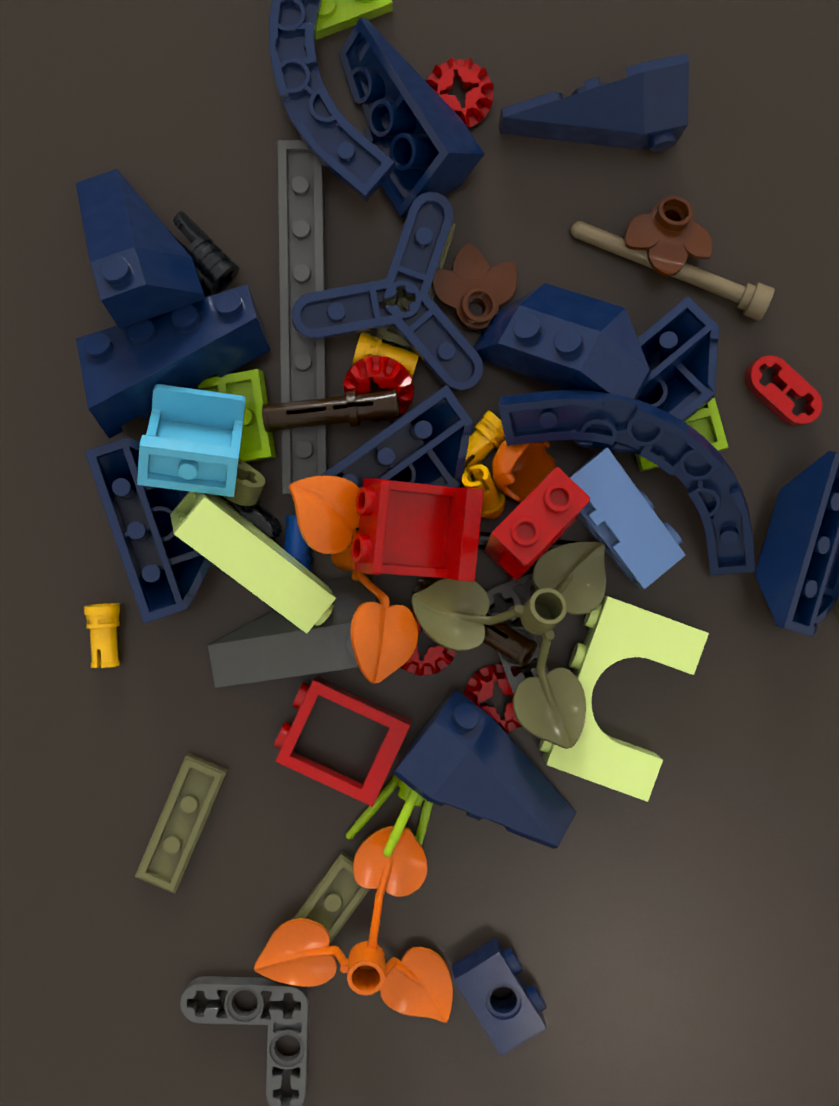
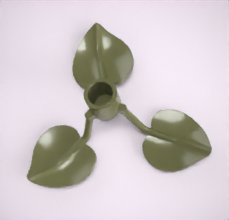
[411,542,607,749]

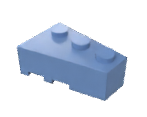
[568,447,686,589]

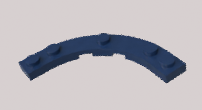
[269,0,395,202]
[498,390,756,575]

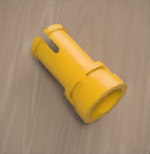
[352,332,419,378]
[463,410,505,476]
[84,603,120,668]

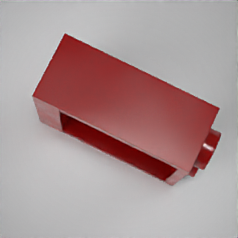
[273,676,411,807]

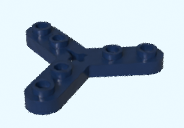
[292,192,484,392]

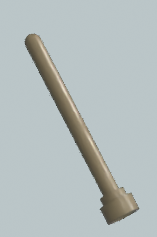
[571,221,775,321]

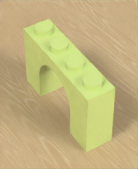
[539,596,709,802]

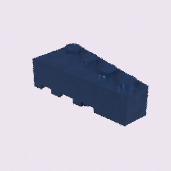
[76,284,270,439]

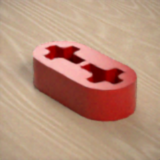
[745,355,823,427]

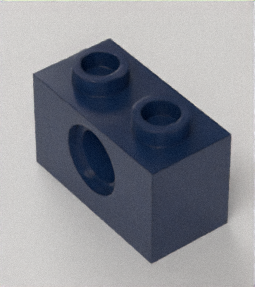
[452,938,547,1056]

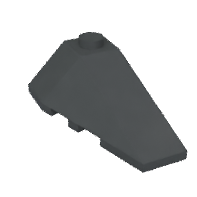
[208,573,378,688]

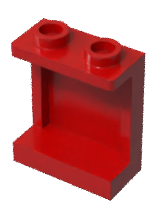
[484,466,590,583]
[352,478,484,582]

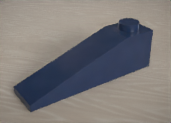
[339,18,485,217]
[498,53,689,151]
[76,169,206,329]
[392,689,577,849]

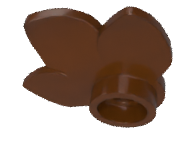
[624,195,712,277]
[432,242,517,330]

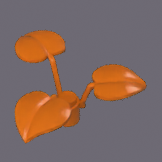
[289,476,418,684]
[254,826,453,1023]

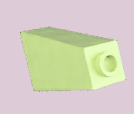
[170,492,336,634]

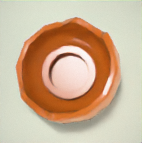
[492,440,555,503]

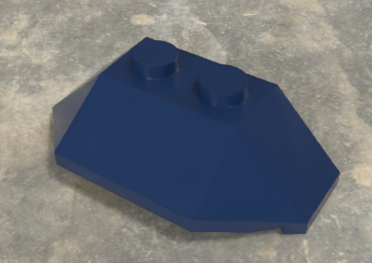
[473,283,651,400]
[574,296,719,454]
[320,385,473,531]
[84,437,212,624]
[755,451,839,637]

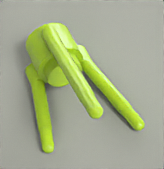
[346,774,433,858]

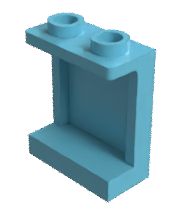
[137,384,246,497]

